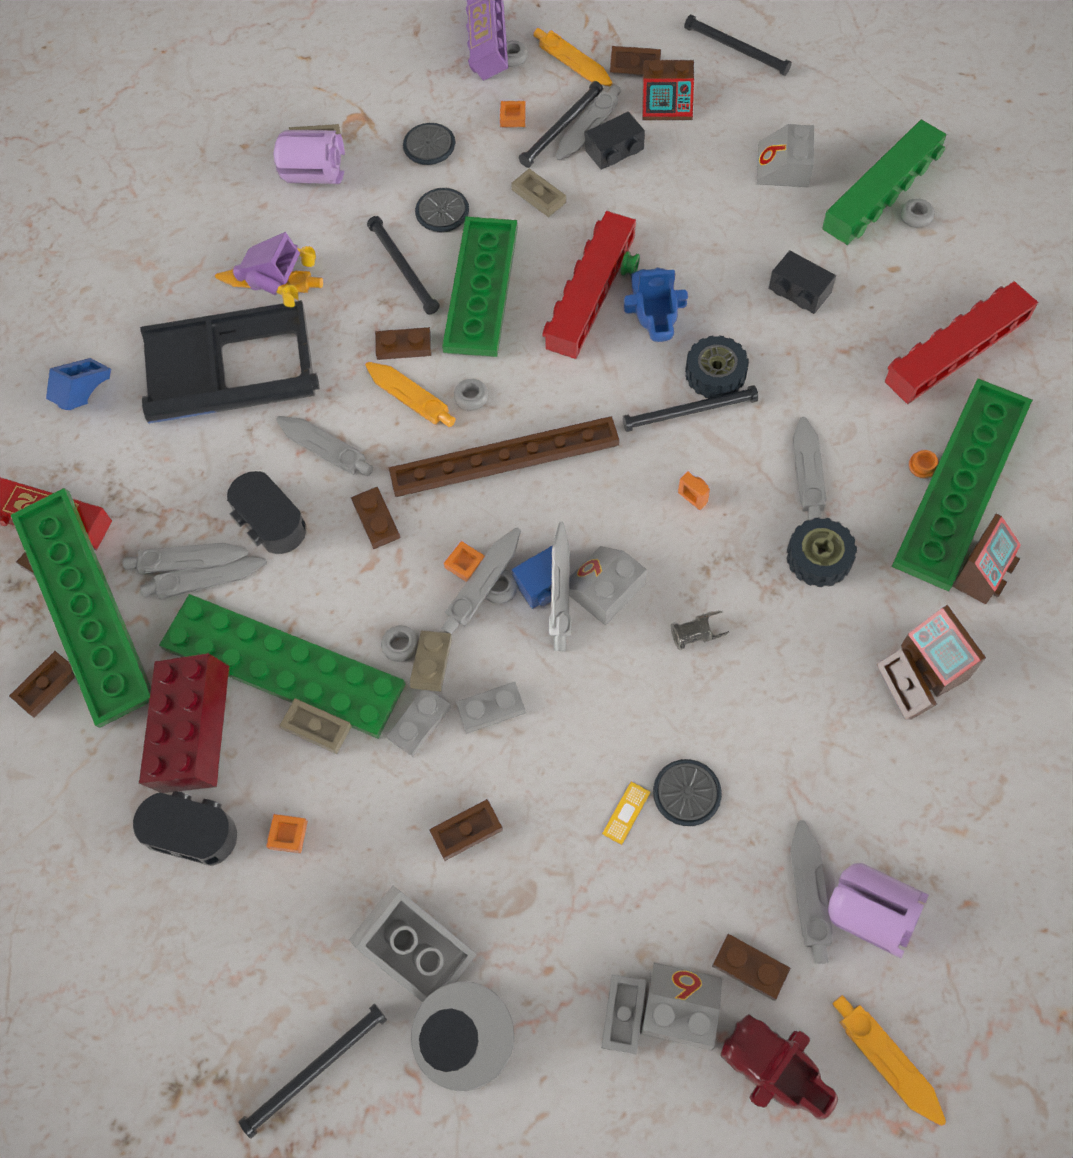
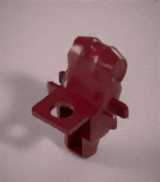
[720,1014,838,1120]

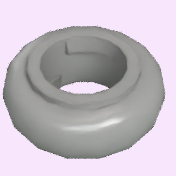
[506,40,528,67]
[901,199,935,228]
[454,378,488,411]
[485,569,518,604]
[381,625,419,662]

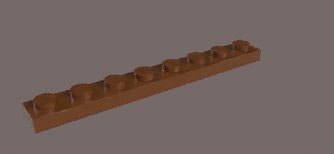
[388,416,619,497]

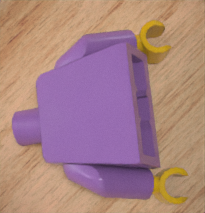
[233,232,316,307]

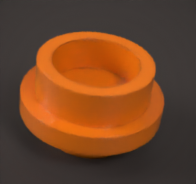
[909,450,939,479]

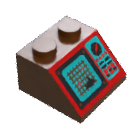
[642,60,694,120]
[952,513,1021,604]
[901,605,986,697]

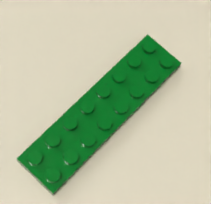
[891,378,1033,592]
[11,488,151,728]
[159,594,406,739]

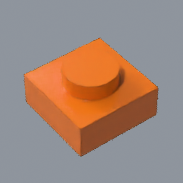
[500,101,526,127]
[678,471,710,510]
[444,541,485,582]
[266,814,308,853]

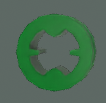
[620,251,640,277]

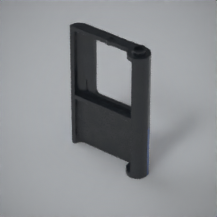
[140,300,320,424]

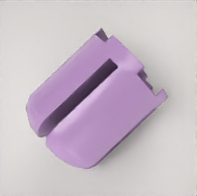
[273,130,345,184]
[828,863,929,958]

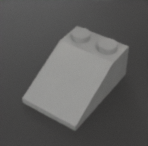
[349,885,477,1002]

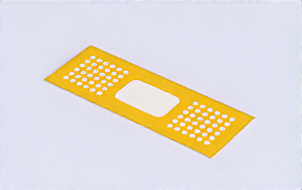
[602,781,651,845]

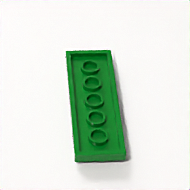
[442,217,518,357]

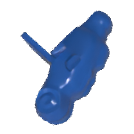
[624,267,688,342]

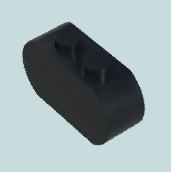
[227,471,307,554]
[133,791,237,866]

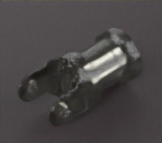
[671,610,729,650]

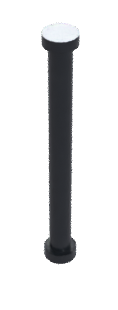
[684,14,792,76]
[519,81,604,168]
[367,216,440,315]
[623,385,758,432]
[238,1003,387,1139]

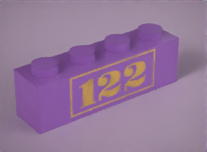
[466,0,508,81]

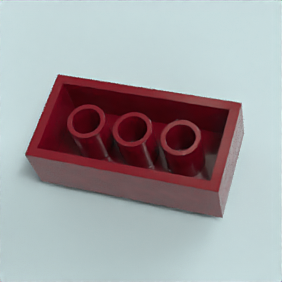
[139,653,229,793]

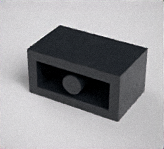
[585,111,645,170]
[768,250,837,314]

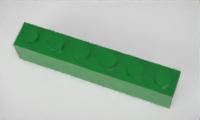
[822,119,947,245]

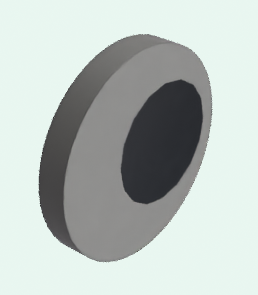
[411,982,514,1091]

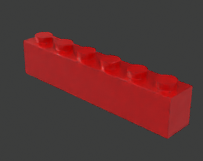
[542,211,636,359]
[885,281,1039,404]

